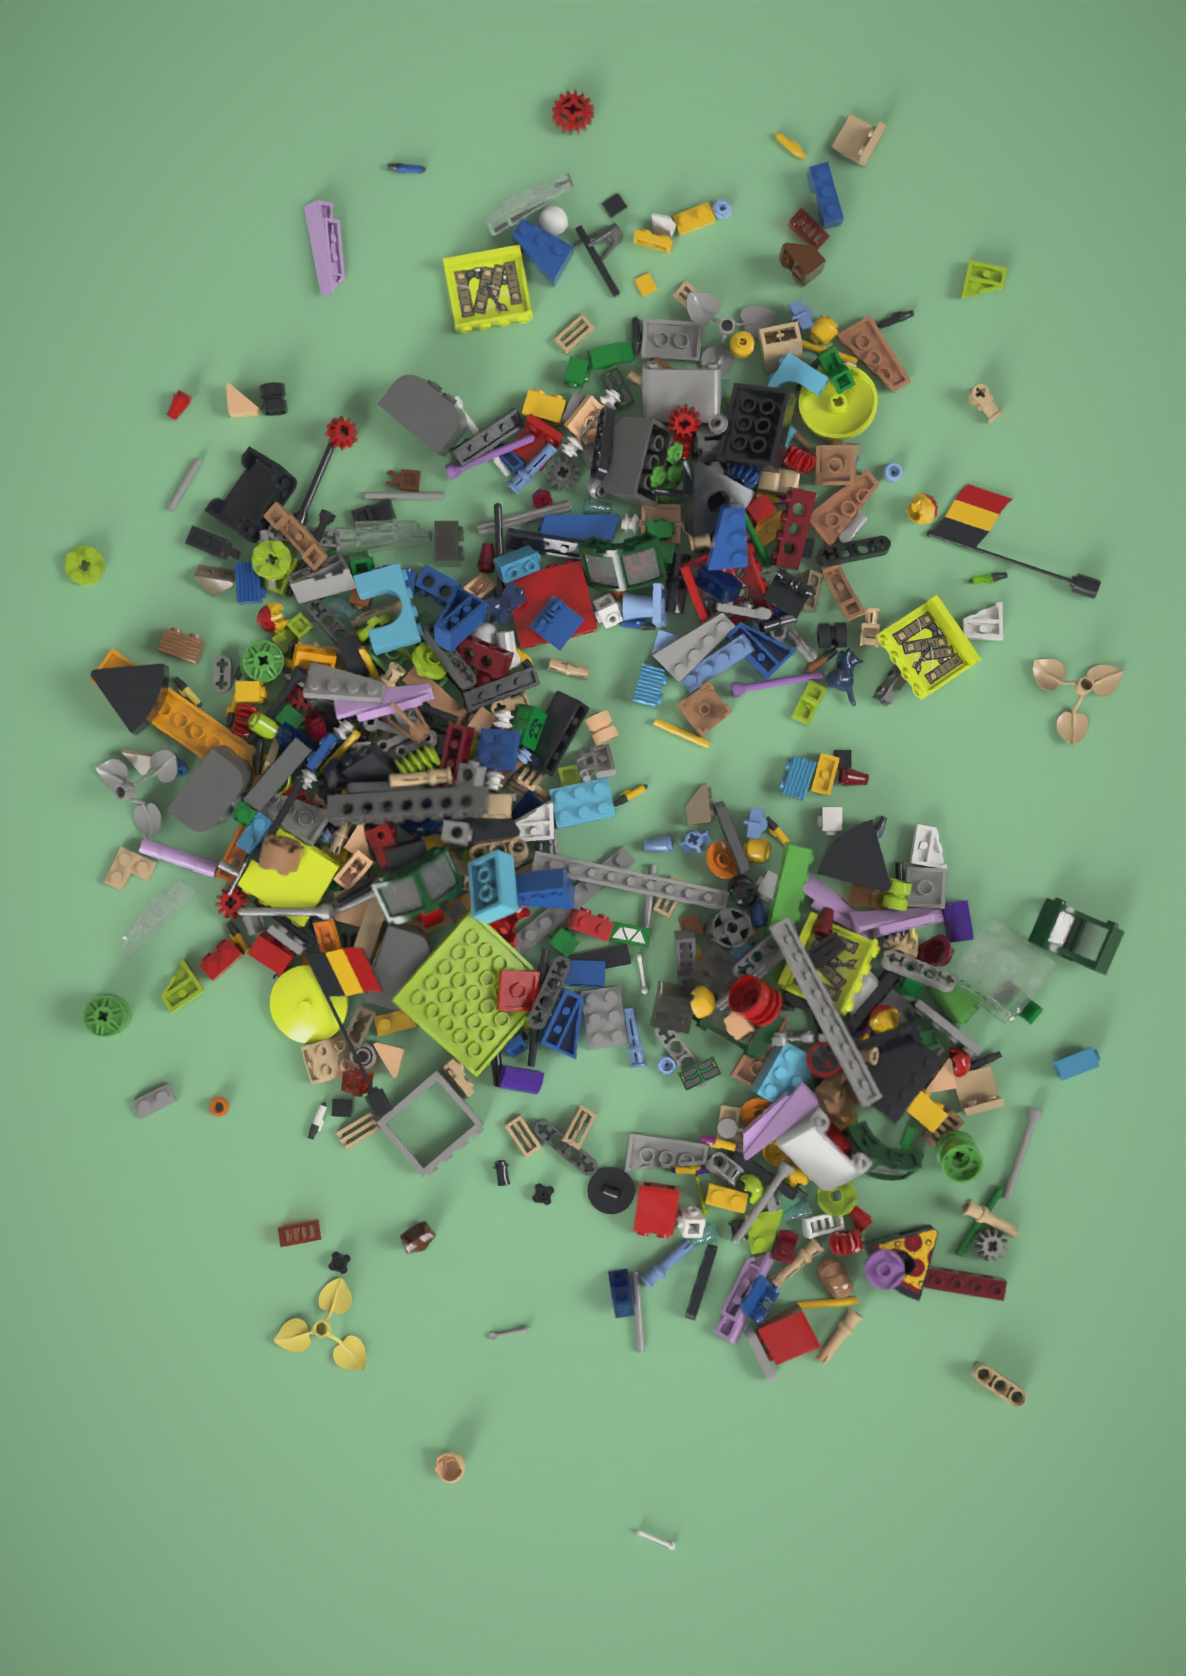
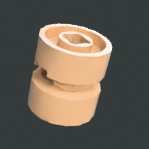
[585,710,619,746]

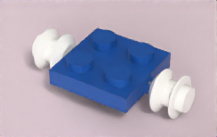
[476,710,521,791]
[296,719,354,789]

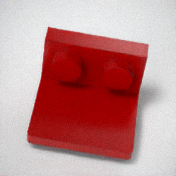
[512,413,563,472]

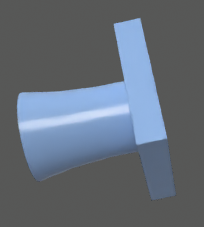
[623,583,667,629]

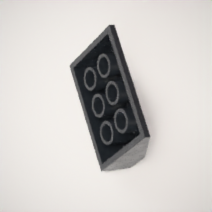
[717,383,796,473]
[844,1034,944,1124]

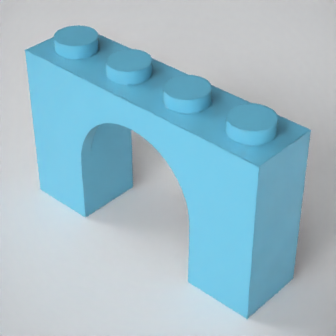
[767,352,830,447]
[353,563,424,655]

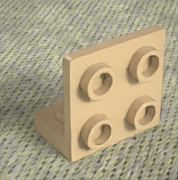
[832,114,887,167]
[300,1035,355,1085]
[954,1066,1005,1116]

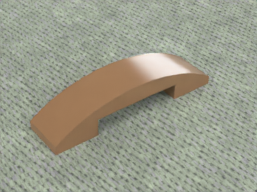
[264,502,328,571]
[815,552,866,621]
[401,665,470,725]

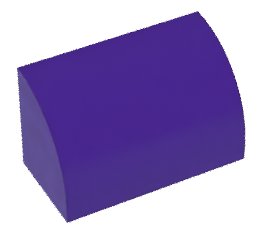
[942,900,974,943]
[498,1065,544,1095]

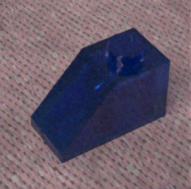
[695,566,743,604]

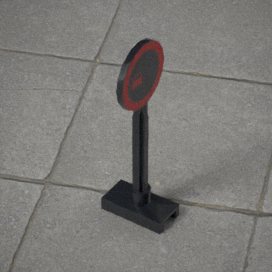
[806,1008,923,1079]

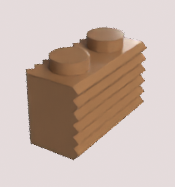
[158,627,205,665]

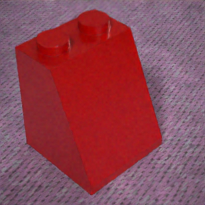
[633,1181,680,1239]
[756,1304,821,1365]

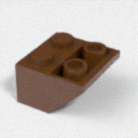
[779,243,826,287]

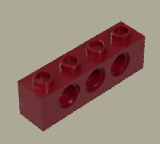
[771,487,817,570]
[440,635,514,679]
[435,723,475,805]
[924,1265,1007,1301]

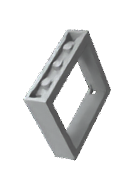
[376,1069,484,1177]

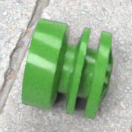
[240,640,284,685]
[83,994,132,1037]
[935,1130,983,1183]

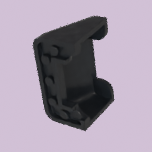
[204,446,297,543]

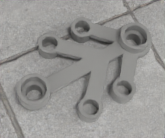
[363,709,438,758]
[772,1030,828,1046]

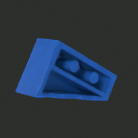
[512,218,573,287]
[705,503,748,571]
[435,585,487,652]
[725,622,796,680]
[515,868,575,909]
[538,987,583,1059]

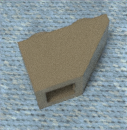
[685,783,715,826]

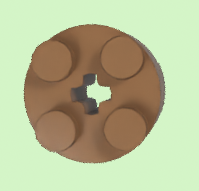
[259,835,304,876]

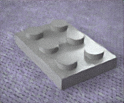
[641,318,702,363]
[580,985,629,1050]

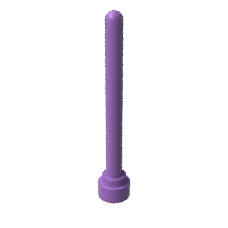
[445,434,535,480]
[730,671,824,698]

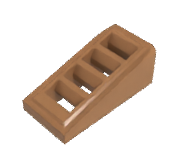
[921,1107,965,1149]

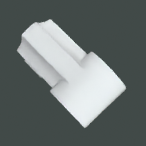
[496,630,520,670]

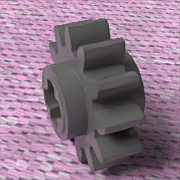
[546,457,580,492]

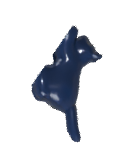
[486,581,527,624]
[826,648,863,706]

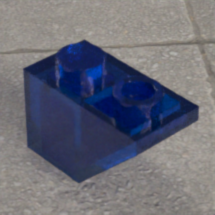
[608,1269,635,1318]

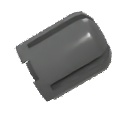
[691,422,723,463]
[703,908,752,950]

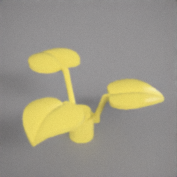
[274,1278,367,1370]

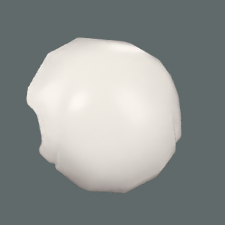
[539,206,568,237]
[470,621,498,645]

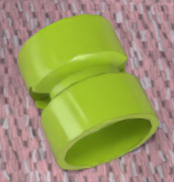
[882,878,912,911]

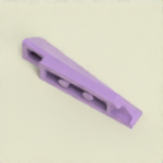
[304,200,345,296]
[334,683,434,722]
[803,871,879,940]
[848,907,945,938]
[742,1082,819,1160]
[713,1251,774,1345]

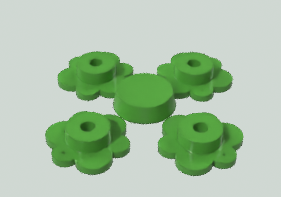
[650,442,692,503]

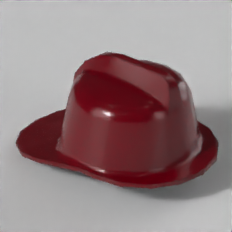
[914,934,955,967]

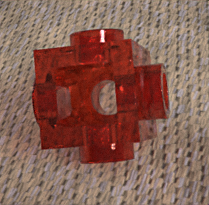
[341,1067,374,1097]

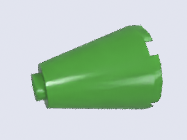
[928,978,984,1030]

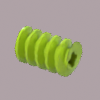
[395,742,440,774]

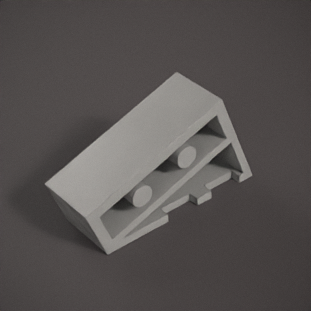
[286,552,356,603]

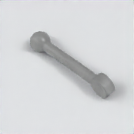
[489,1326,530,1340]

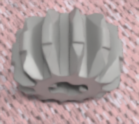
[974,1228,1008,1262]

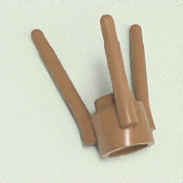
[388,701,430,743]

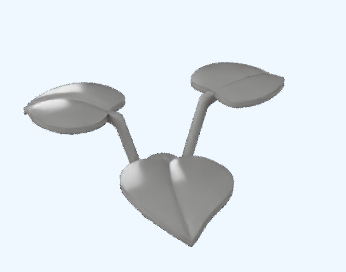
[687,292,776,379]
[95,750,178,839]

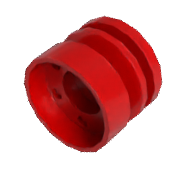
[728,975,782,1026]

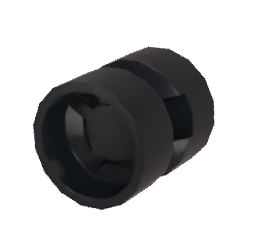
[260,382,288,416]
[817,622,848,649]
[728,874,760,910]

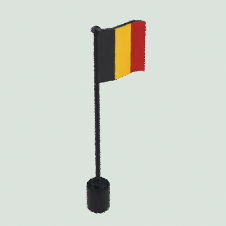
[927,484,1101,599]
[302,947,393,1118]

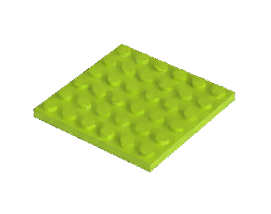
[390,909,550,1077]

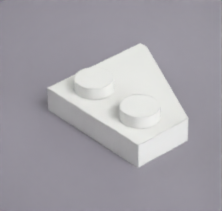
[962,602,1003,641]
[514,801,554,841]
[909,824,947,869]

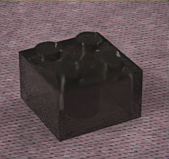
[434,521,465,567]
[649,981,696,1034]

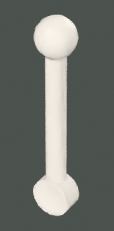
[637,953,649,994]
[636,1529,676,1550]

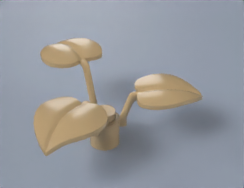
[1032,658,1124,745]

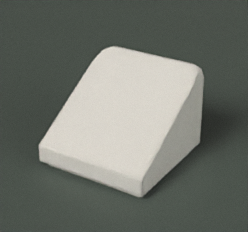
[652,213,676,238]

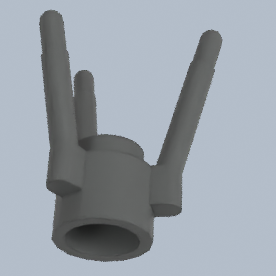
[573,223,623,262]

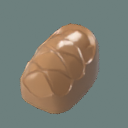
[816,1257,853,1300]

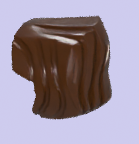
[400,1221,436,1254]

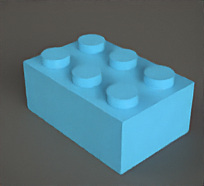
[549,777,616,829]
[468,849,518,924]
[750,1043,811,1103]

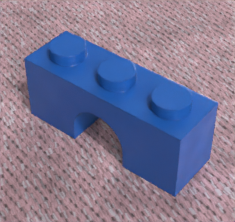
[807,162,844,230]

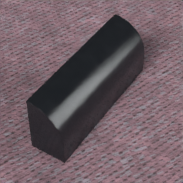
[527,690,590,777]

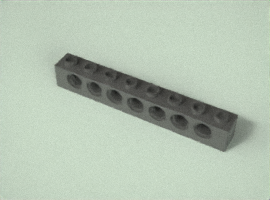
[327,785,489,826]

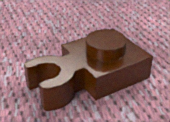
[386,469,421,492]

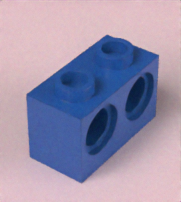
[414,565,461,607]

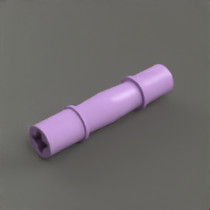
[139,838,219,878]

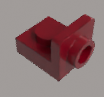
[772,1230,799,1264]

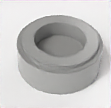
[717,1118,737,1139]

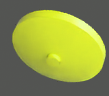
[799,364,878,441]
[270,964,349,1044]

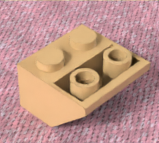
[757,321,804,373]

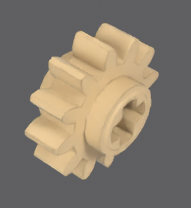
[883,932,919,963]

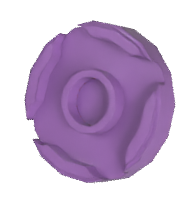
[864,1249,905,1290]

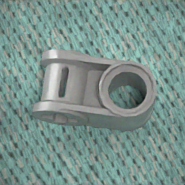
[705,1152,745,1188]

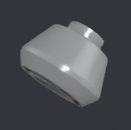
[587,477,610,500]
[350,1042,377,1069]

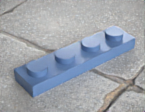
[681,634,754,693]

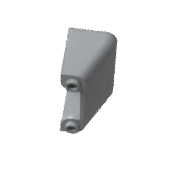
[641,361,721,423]
[776,1108,873,1191]

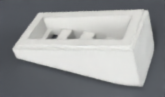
[800,1212,845,1239]

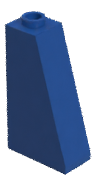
[538,514,619,541]

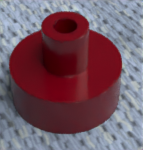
[532,489,552,508]

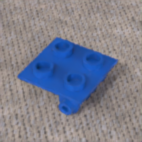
[529,596,584,651]
[740,1274,780,1323]

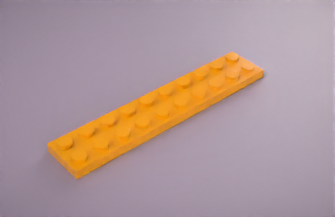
[90,648,267,792]

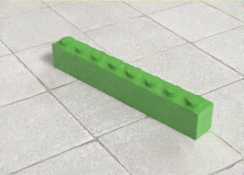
[758,842,814,994]

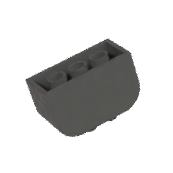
[378,375,467,457]
[601,417,674,507]
[167,744,254,832]
[364,923,430,1010]

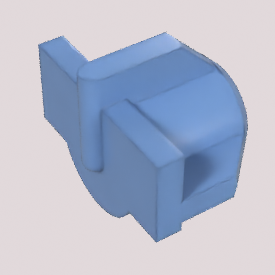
[788,300,814,331]
[743,808,767,839]
[680,830,712,854]

